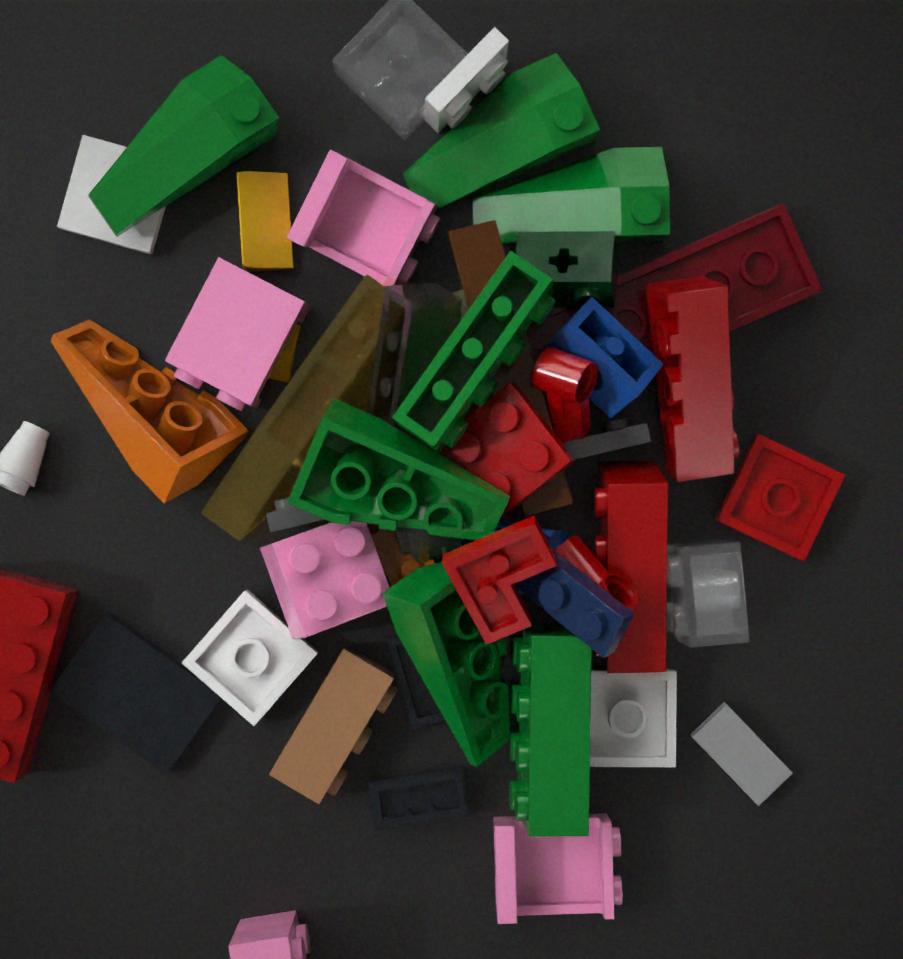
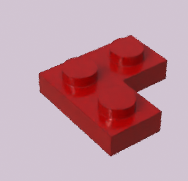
[442,515,557,645]

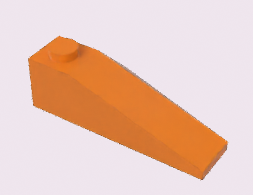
[51,319,249,504]

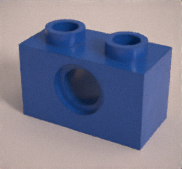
[539,297,664,418]

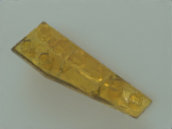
[201,274,447,541]

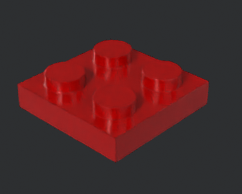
[441,382,575,522]
[715,434,845,562]

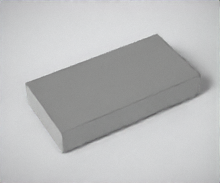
[690,702,793,806]

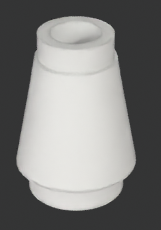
[0,421,50,496]

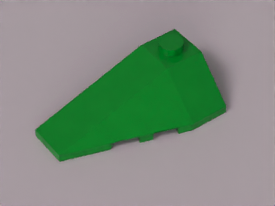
[287,398,510,540]

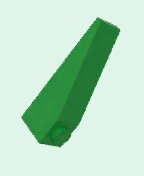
[402,53,600,213]
[88,55,279,237]
[472,147,670,246]
[382,562,510,767]

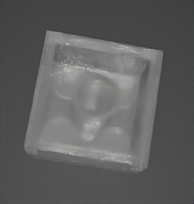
[332,0,468,140]
[666,539,750,648]

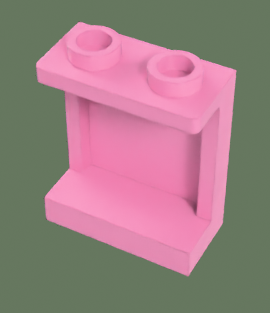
[286,150,441,292]
[165,257,311,411]
[493,813,623,924]

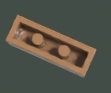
[269,644,398,804]

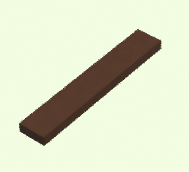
[448,219,573,517]

